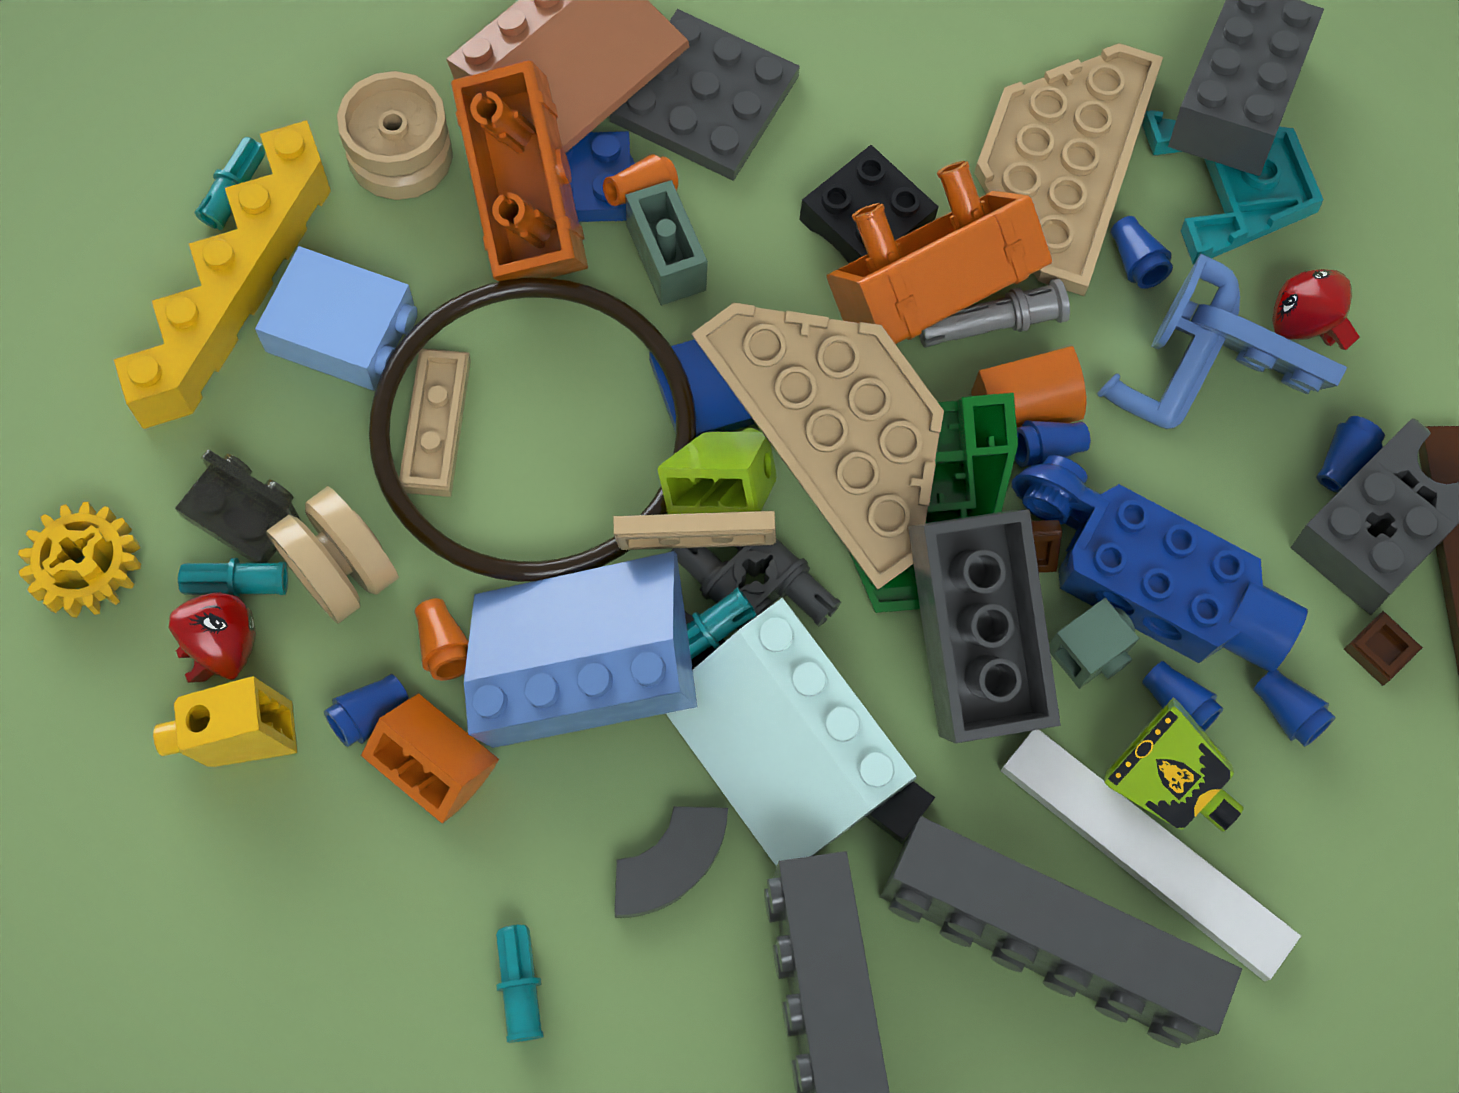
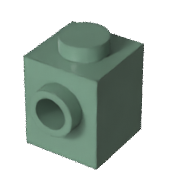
[1049,598,1140,689]

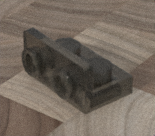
[175,449,300,563]

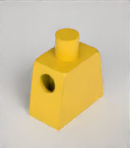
[153,676,297,767]

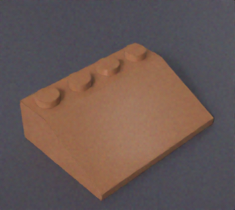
[446,0,690,153]

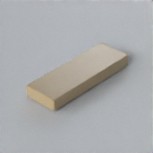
[399,348,471,497]
[613,511,776,550]

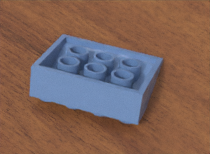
[464,551,697,748]

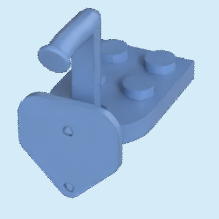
[1097,254,1347,429]

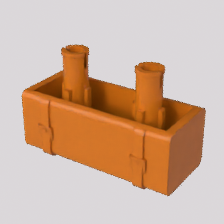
[451,61,588,282]
[827,161,1052,344]

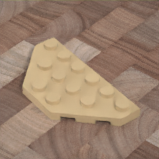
[974,43,1163,296]
[691,302,944,590]

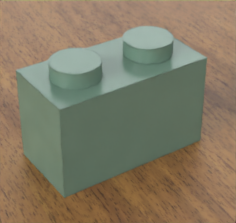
[625,180,708,306]

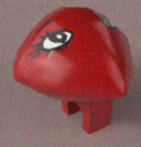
[1272,269,1360,350]
[168,592,256,683]

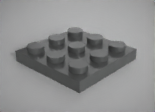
[610,9,800,181]

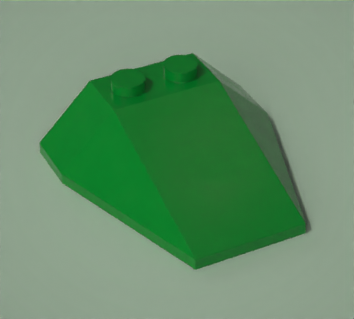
[849,393,1018,613]

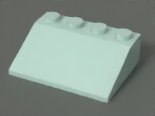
[666,597,916,867]

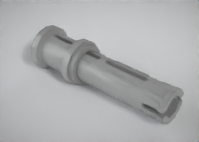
[919,278,1070,348]

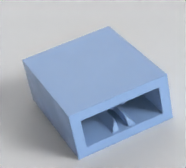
[255,246,417,391]

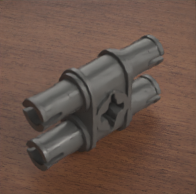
[671,538,841,630]

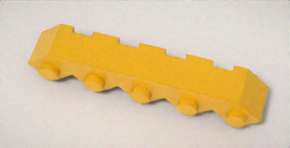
[114,120,331,429]

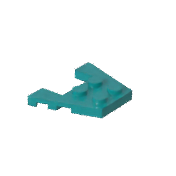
[1142,110,1324,265]

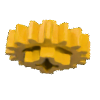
[18,502,141,618]

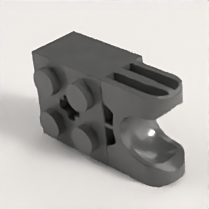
[1291,418,1459,615]

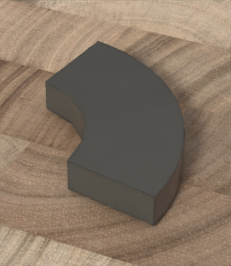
[615,806,728,918]

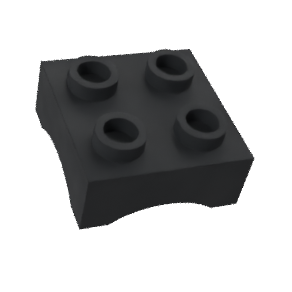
[799,145,939,263]

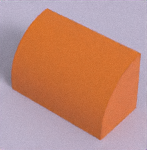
[971,346,1086,427]
[361,693,499,824]

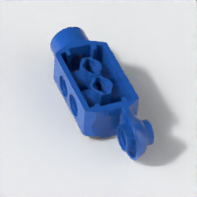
[1012,455,1308,672]

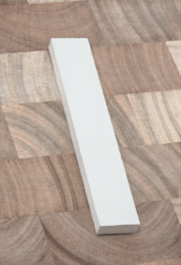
[1001,729,1301,982]

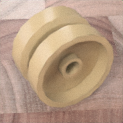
[337,71,453,200]
[266,486,399,624]

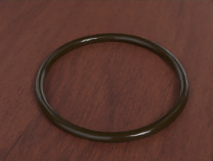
[369,278,696,582]

